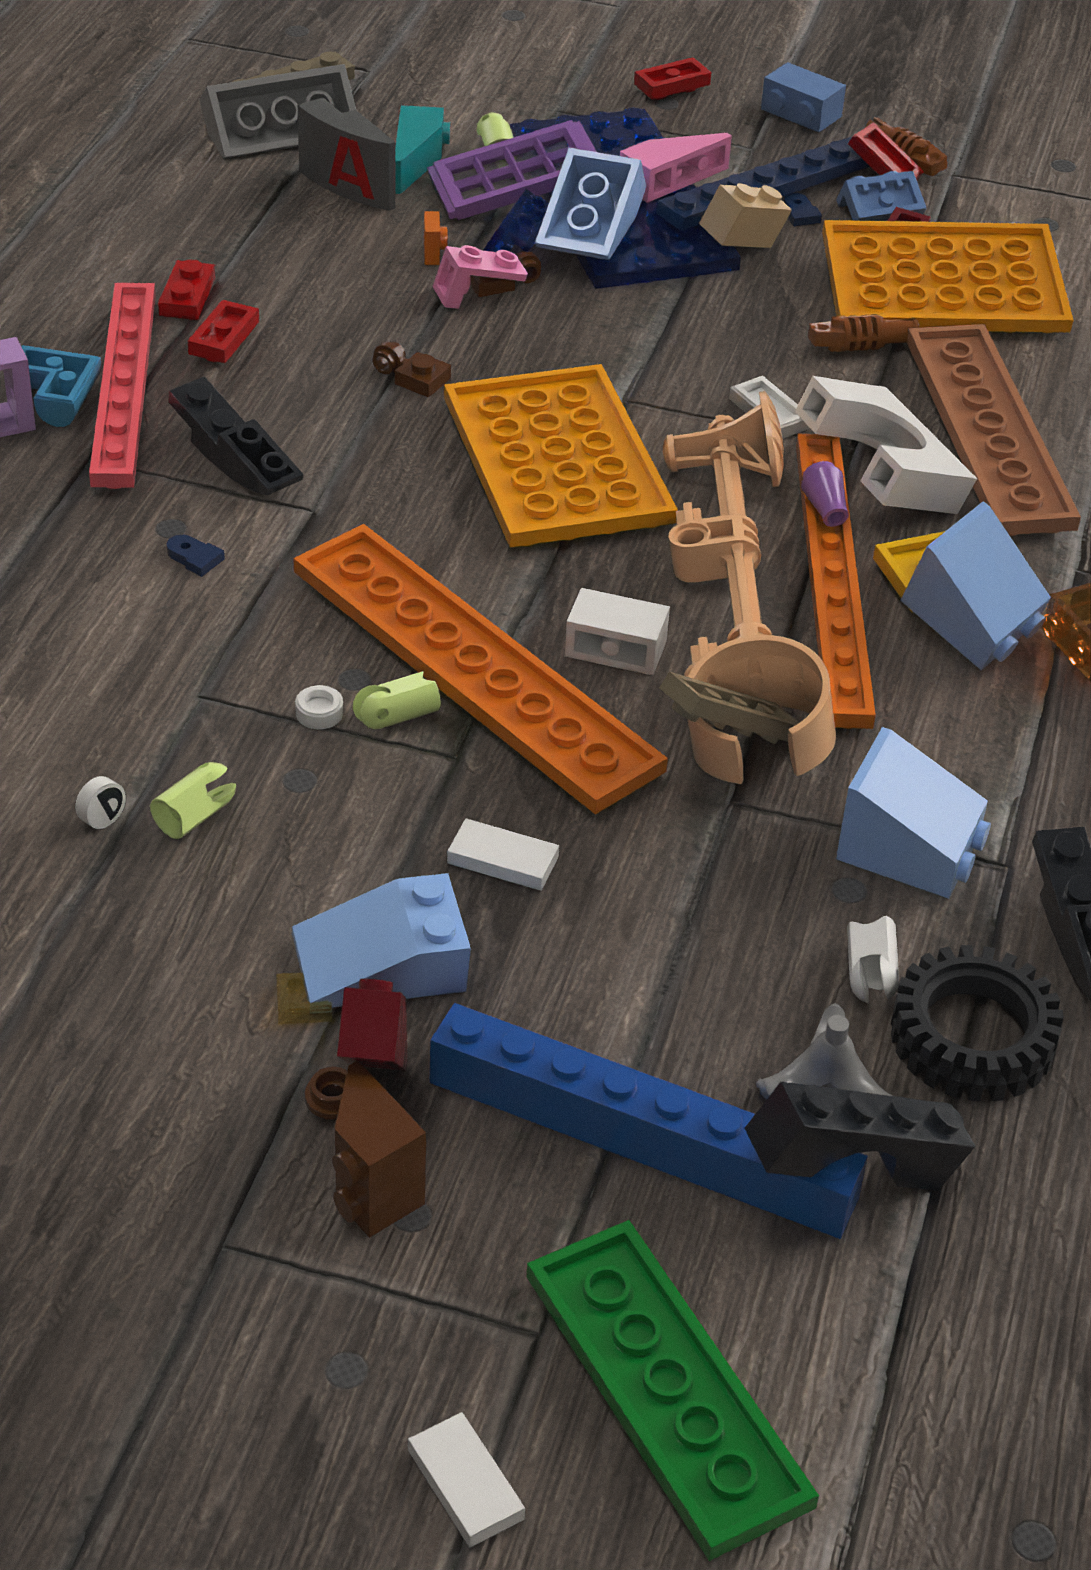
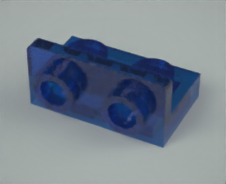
[482,189,548,252]

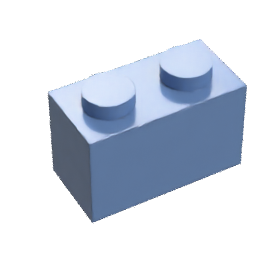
[761,62,846,132]

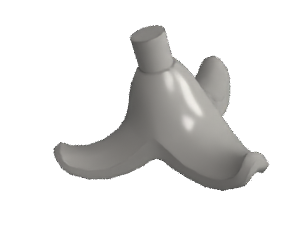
[756,1003,893,1099]

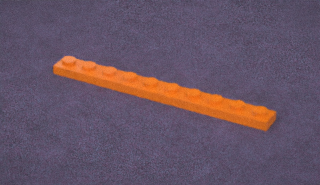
[796,433,876,729]

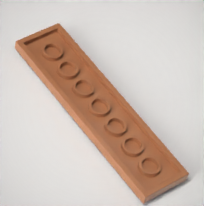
[907,324,1081,536]

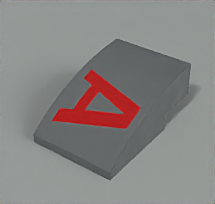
[297,97,396,210]

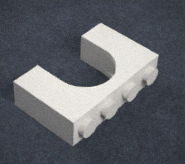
[794,376,977,514]

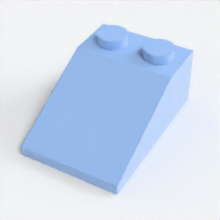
[535,148,646,260]
[292,873,471,1010]

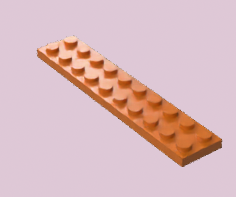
[293,524,668,815]

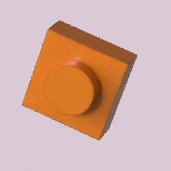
[424,211,448,265]

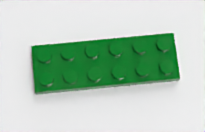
[526,1220,819,1561]

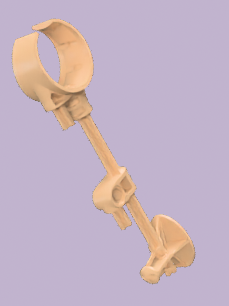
[663,391,836,784]

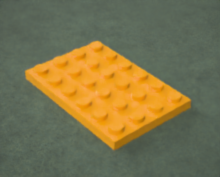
[822,220,1074,333]
[444,364,678,548]

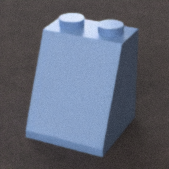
[900,501,1051,670]
[836,727,991,899]

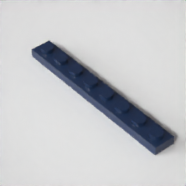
[656,136,870,231]

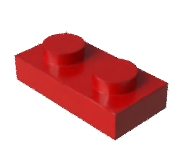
[634,57,712,100]
[158,259,216,320]
[187,300,259,363]

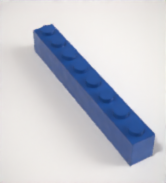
[429,1003,868,1239]

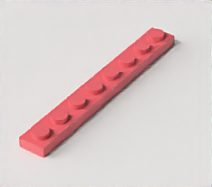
[89,283,156,489]

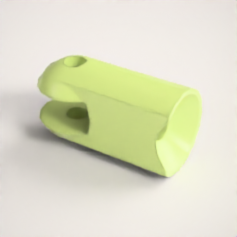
[476,112,518,168]
[353,671,441,729]
[150,762,236,839]

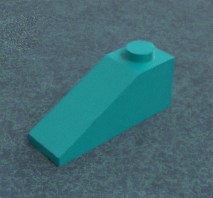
[395,105,451,194]

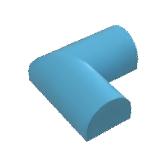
[21,345,101,427]

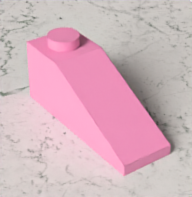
[620,133,732,203]

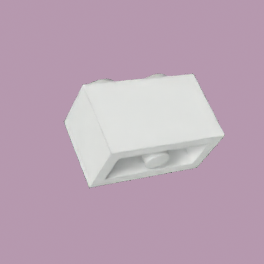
[565,588,670,675]

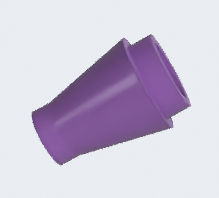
[801,461,849,527]

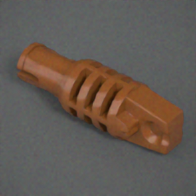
[865,117,947,177]
[808,314,919,352]

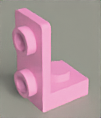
[433,245,528,309]

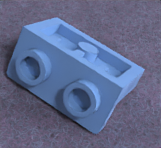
[836,171,927,221]

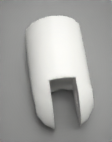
[847,916,899,1003]

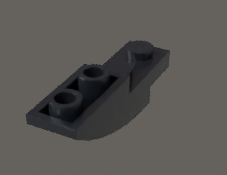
[168,376,304,495]
[1032,827,1091,1001]

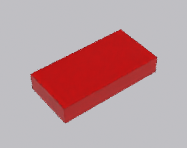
[848,122,924,181]

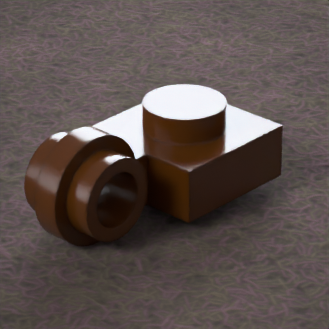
[470,251,541,297]
[372,341,451,397]

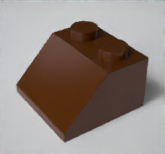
[332,1060,426,1238]

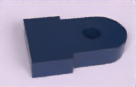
[784,193,822,227]
[167,535,225,577]

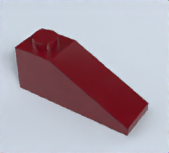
[337,979,408,1071]

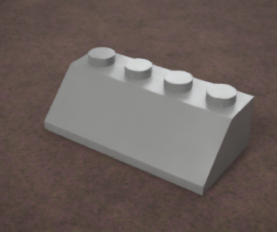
[199,64,357,159]

